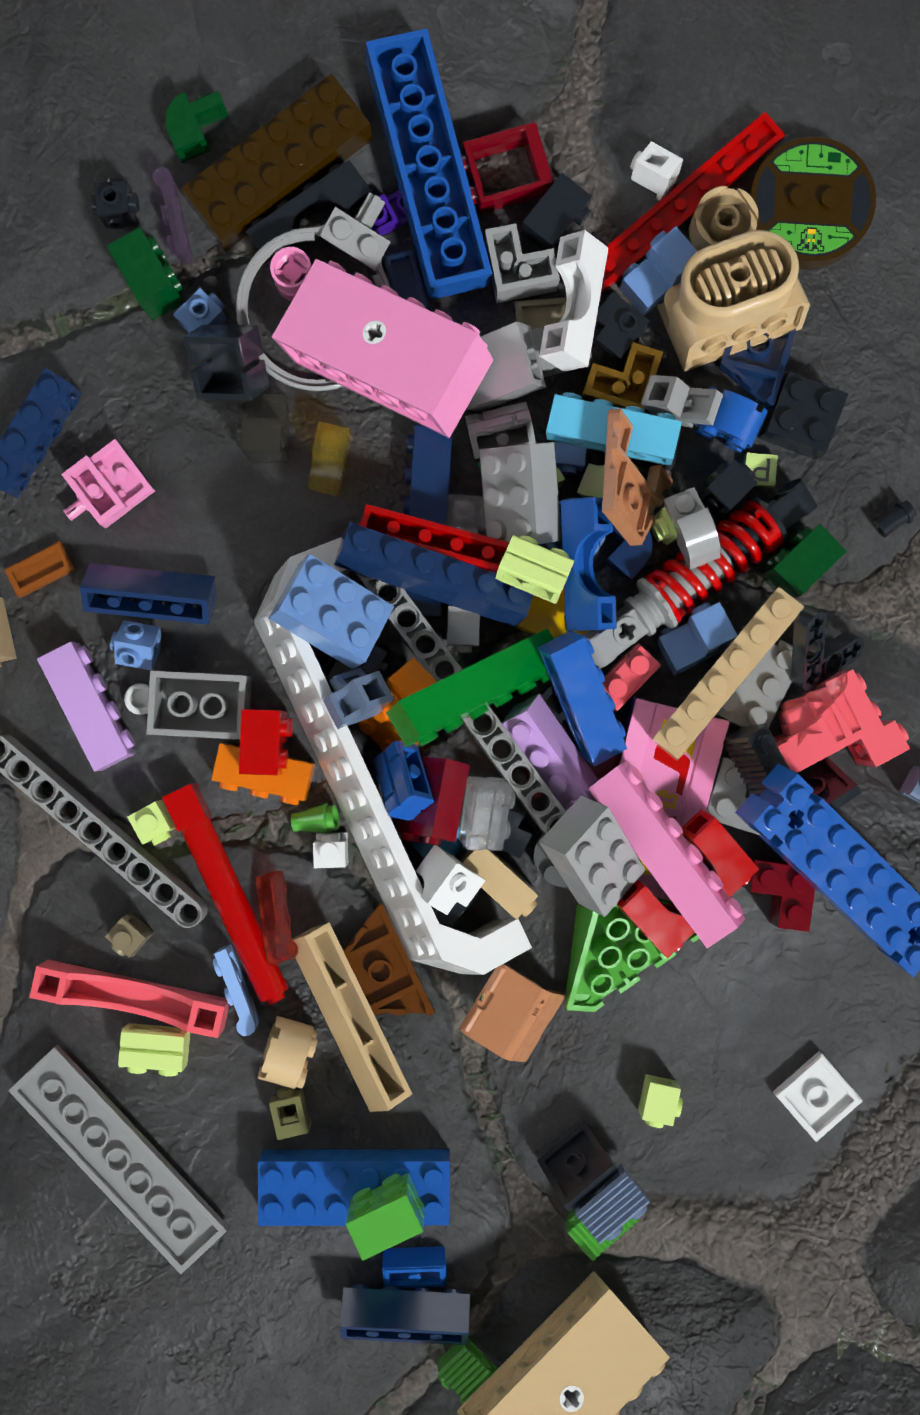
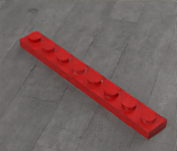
[601,112,785,294]

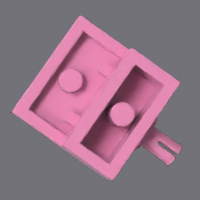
[61,439,155,528]

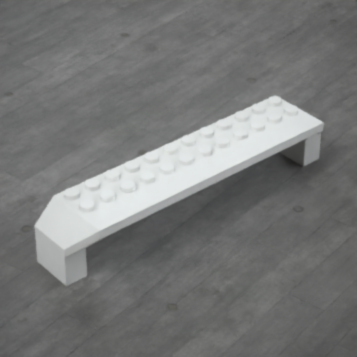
[254,537,532,975]

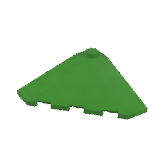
[564,897,700,1012]

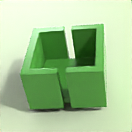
[345,1173,425,1261]

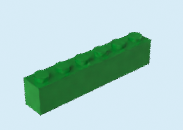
[386,628,554,748]

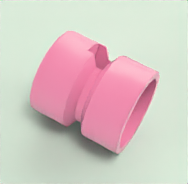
[270,247,312,301]

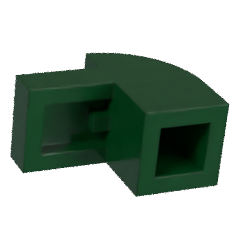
[165,91,229,163]

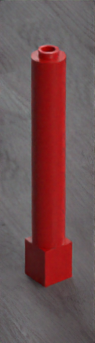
[162,782,289,1005]

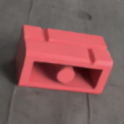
[602,644,661,711]

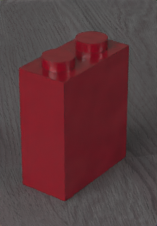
[391,756,470,846]

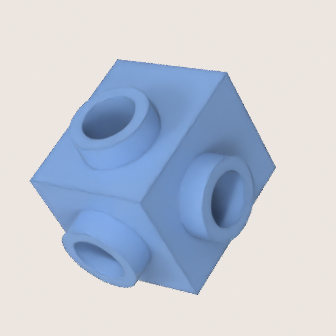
[110,620,161,671]

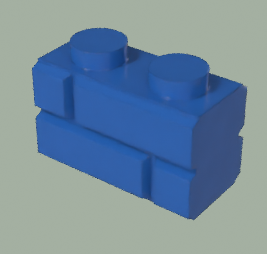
[373,741,434,821]

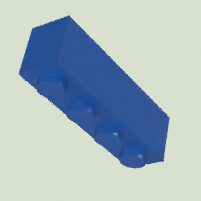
[538,630,627,767]

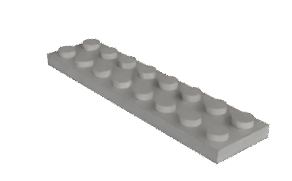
[8,1045,229,1274]

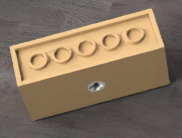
[457,1271,670,1415]

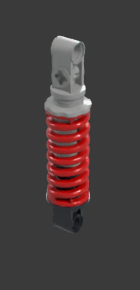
[582,478,817,669]

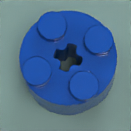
[694,387,768,453]

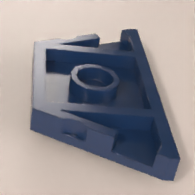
[719,329,796,410]

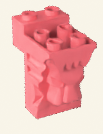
[774,669,910,773]

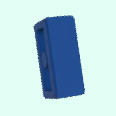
[382,1246,446,1288]

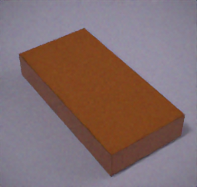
[4,541,76,598]

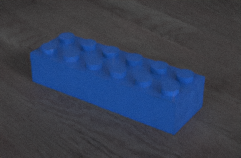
[258,1149,450,1226]

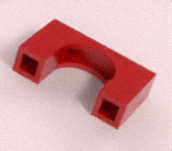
[616,809,759,959]

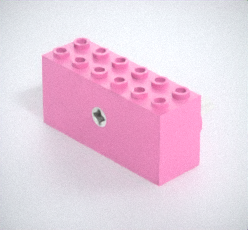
[272,259,493,438]

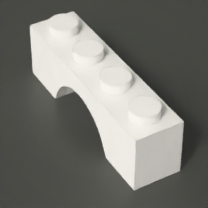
[539,230,608,372]

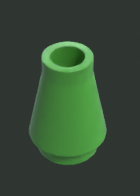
[291,803,339,834]

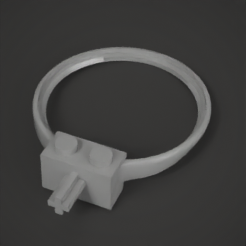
[236,192,390,391]

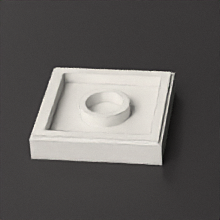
[773,1051,863,1142]

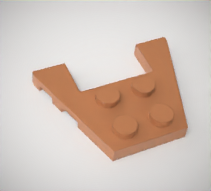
[602,408,673,546]

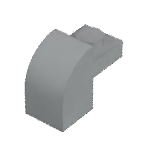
[641,375,723,428]
[664,487,720,570]

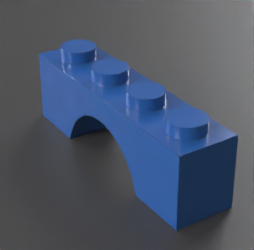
[560,497,617,631]

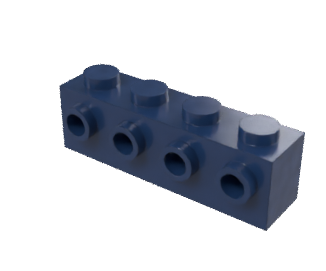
[0,368,82,498]
[80,563,217,625]
[340,1284,470,1345]

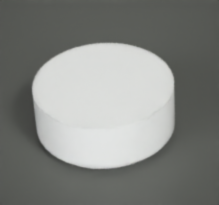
[124,683,149,715]

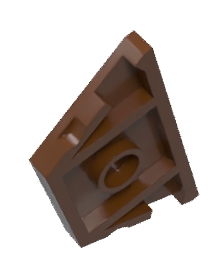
[344,903,435,1015]

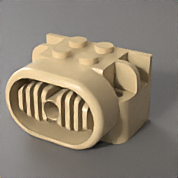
[657,230,810,372]

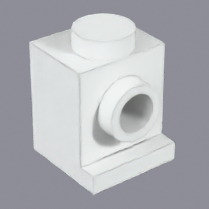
[630,141,683,201]
[313,832,349,868]

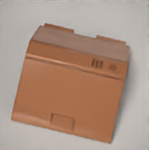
[459,963,566,1062]

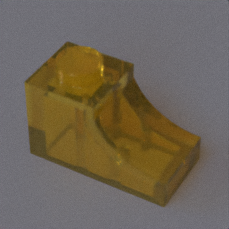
[307,422,352,497]

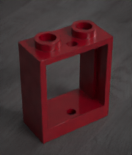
[461,122,553,215]

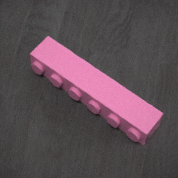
[588,761,745,949]

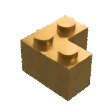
[581,342,663,412]

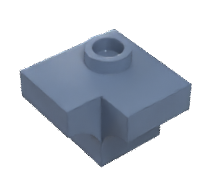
[323,667,394,729]

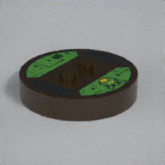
[748,137,876,270]

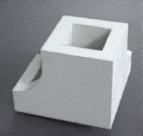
[416,845,485,915]

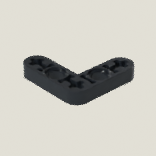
[791,606,864,690]

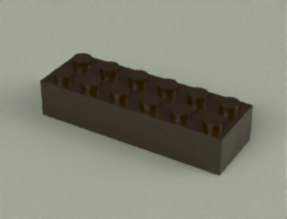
[181,73,373,251]

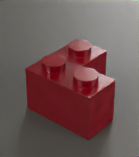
[743,857,815,932]

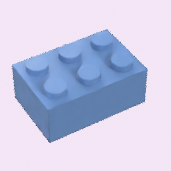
[268,554,394,669]

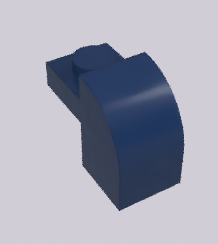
[605,525,652,583]

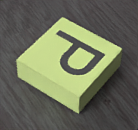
[744,452,778,488]

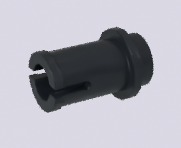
[873,500,917,538]

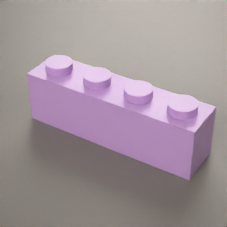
[37,642,136,772]
[502,694,599,811]

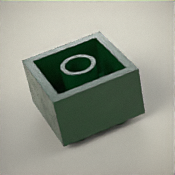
[106,227,184,321]
[759,524,847,598]

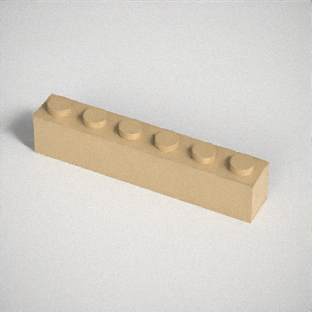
[652,587,804,761]
[287,922,412,1112]

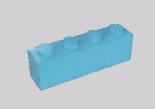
[546,392,682,466]

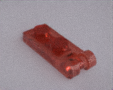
[256,871,298,965]

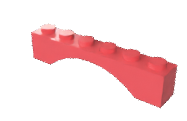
[29,960,229,1038]

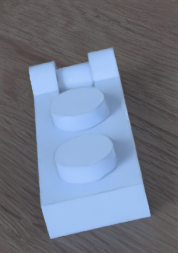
[213,944,260,1036]

